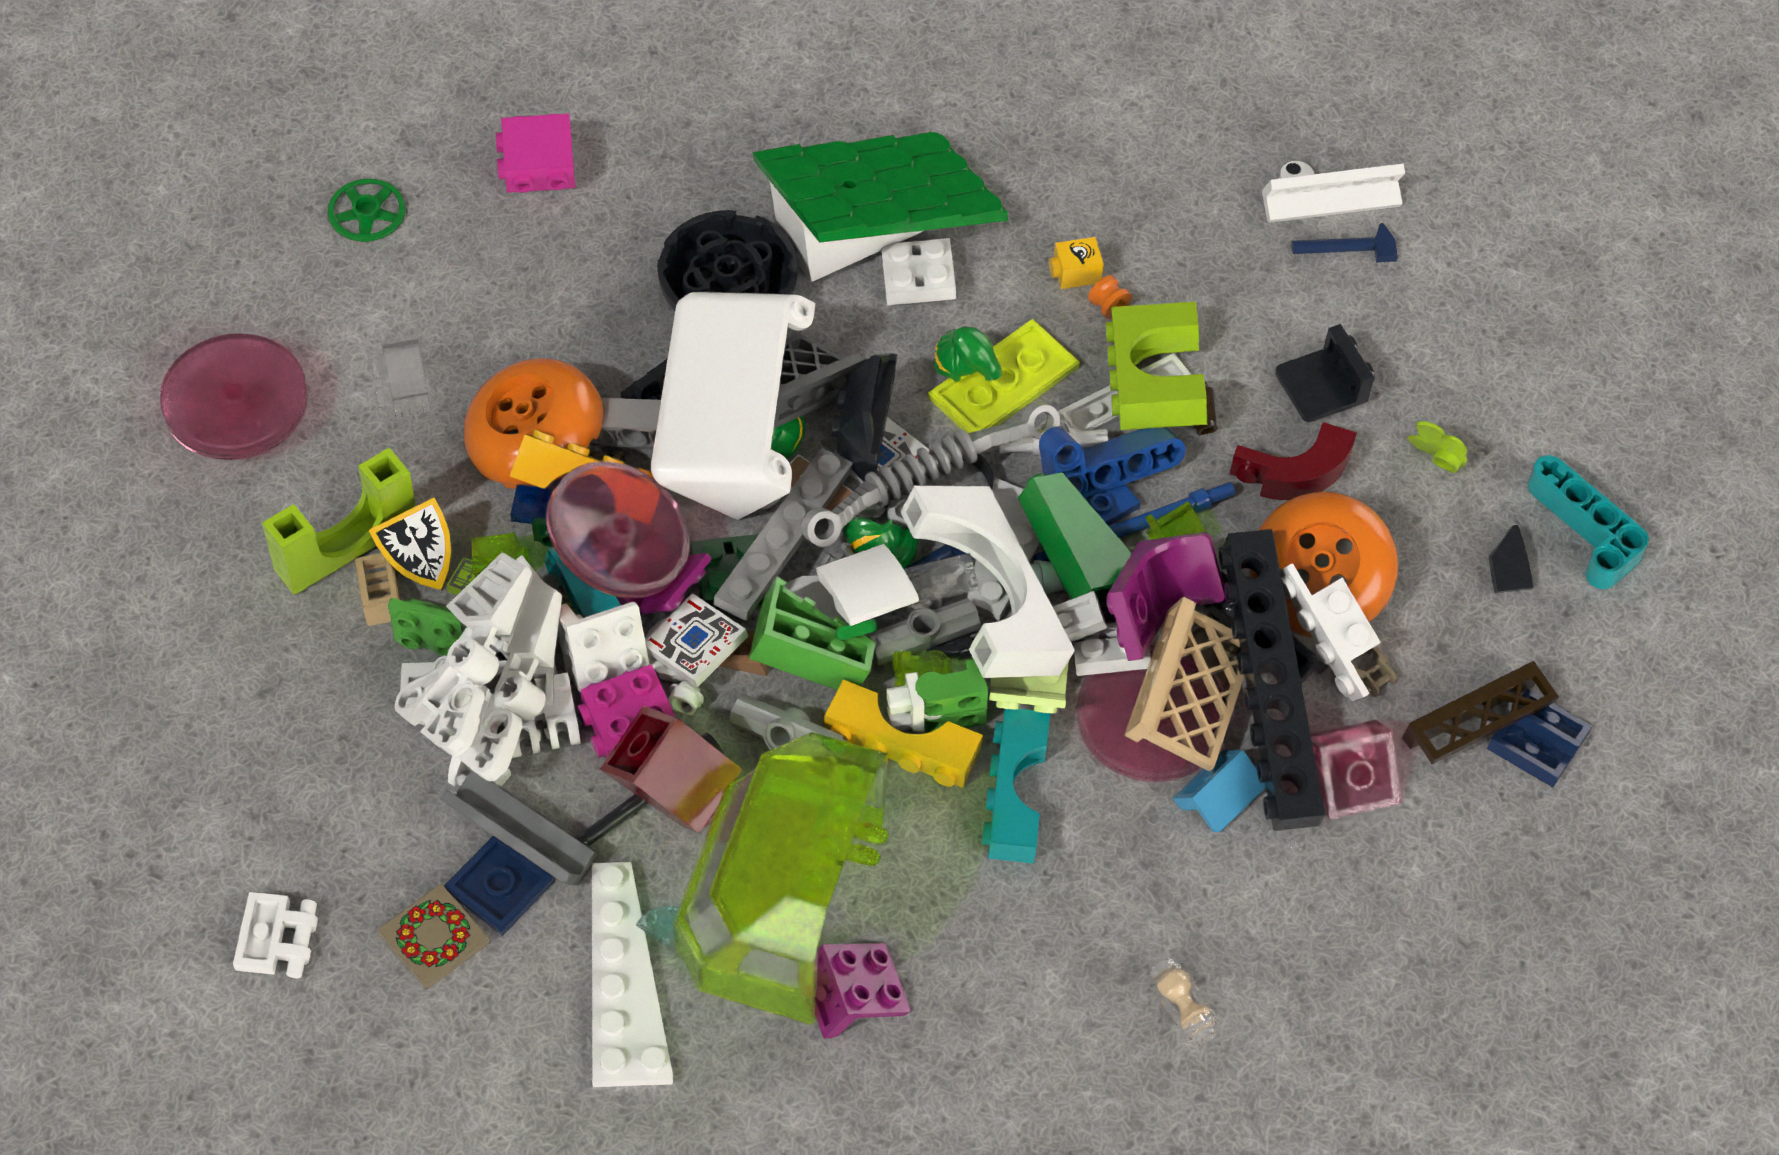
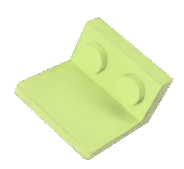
[989,661,1069,713]

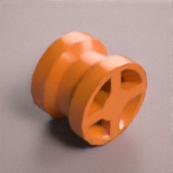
[1088,275,1132,319]

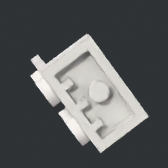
[557,602,650,691]

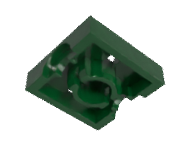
[689,534,768,610]

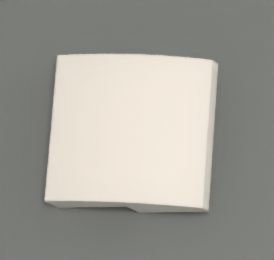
[816,544,919,626]

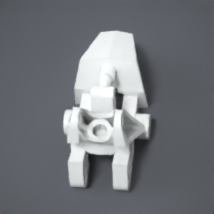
[395,552,562,781]

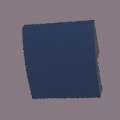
[1487,688,1593,787]

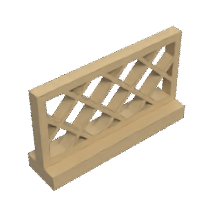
[1124,597,1256,771]

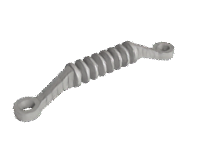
[801,402,1060,547]

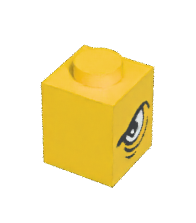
[1049,237,1104,289]

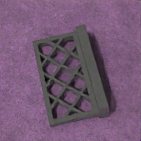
[773,333,867,429]

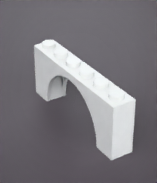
[901,486,1075,678]

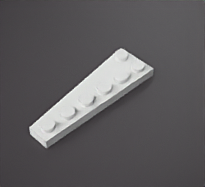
[592,862,673,1087]

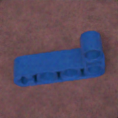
[1039,427,1186,498]

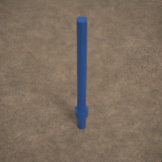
[1033,482,1235,562]

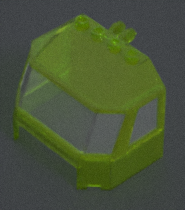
[673,732,889,1025]

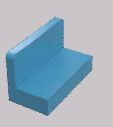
[1172,750,1266,832]

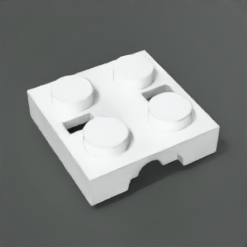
[881,238,956,306]

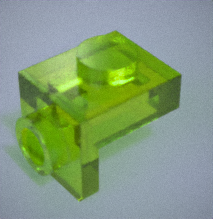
[1145,501,1208,540]
[472,532,530,577]

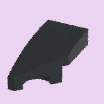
[1488,525,1534,593]

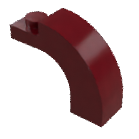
[1230,422,1357,500]

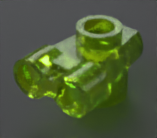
[893,650,953,687]

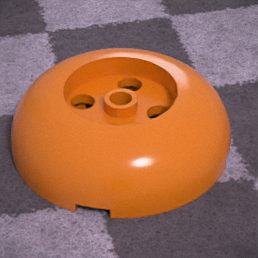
[464,358,604,489]
[1249,492,1398,638]

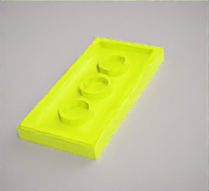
[928,319,1080,433]

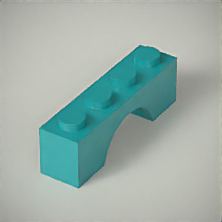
[982,709,1050,864]

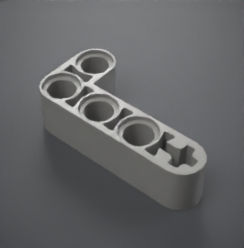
[589,398,661,448]

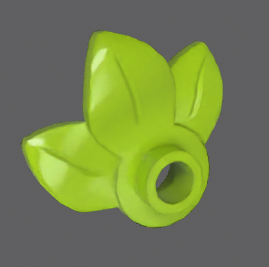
[1407,421,1468,473]

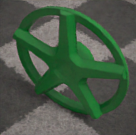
[328,179,406,242]

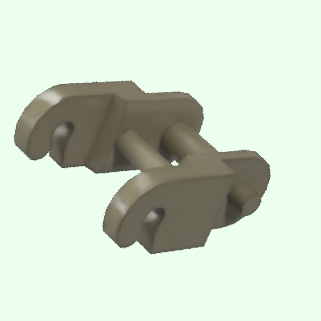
[1351,646,1397,696]

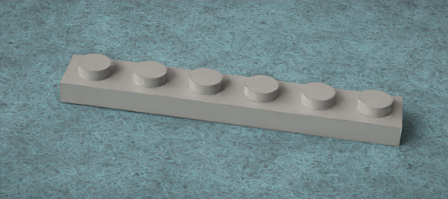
[714,448,853,621]

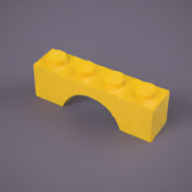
[510,430,663,526]
[824,679,983,788]

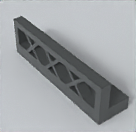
[440,770,599,886]

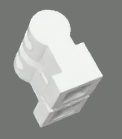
[495,672,581,758]

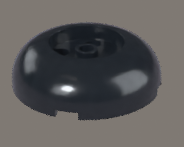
[657,210,798,311]

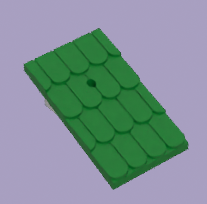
[752,132,1009,282]

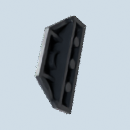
[831,353,897,482]

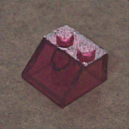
[1311,720,1402,820]

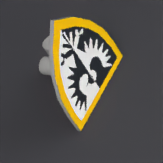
[369,497,452,590]

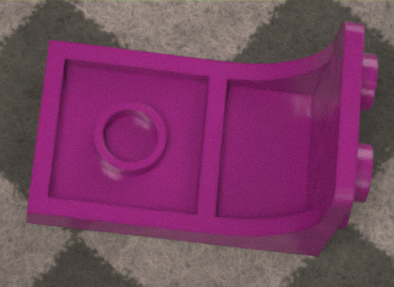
[1107,532,1225,661]

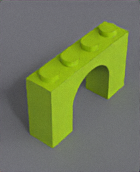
[1105,301,1207,430]
[262,447,416,595]

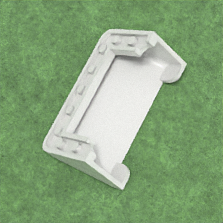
[651,292,815,520]

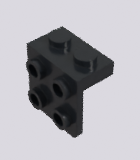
[1275,324,1375,422]

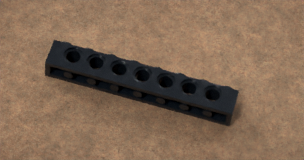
[1218,529,1325,831]

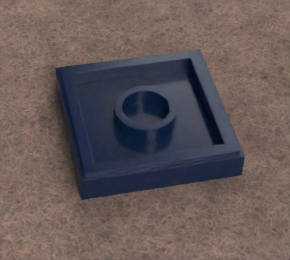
[444,836,555,936]

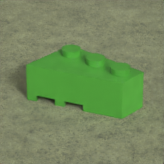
[749,576,876,690]

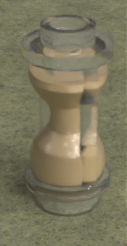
[1148,957,1221,1045]

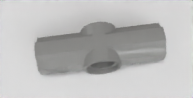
[865,598,981,666]
[729,694,845,768]

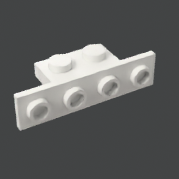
[1280,563,1381,701]

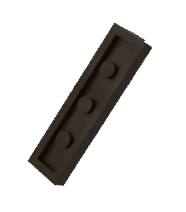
[1402,661,1559,764]

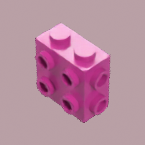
[495,113,575,193]
[577,664,676,759]

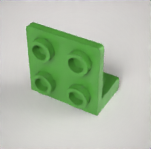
[388,598,467,656]

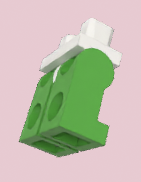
[886,659,988,734]

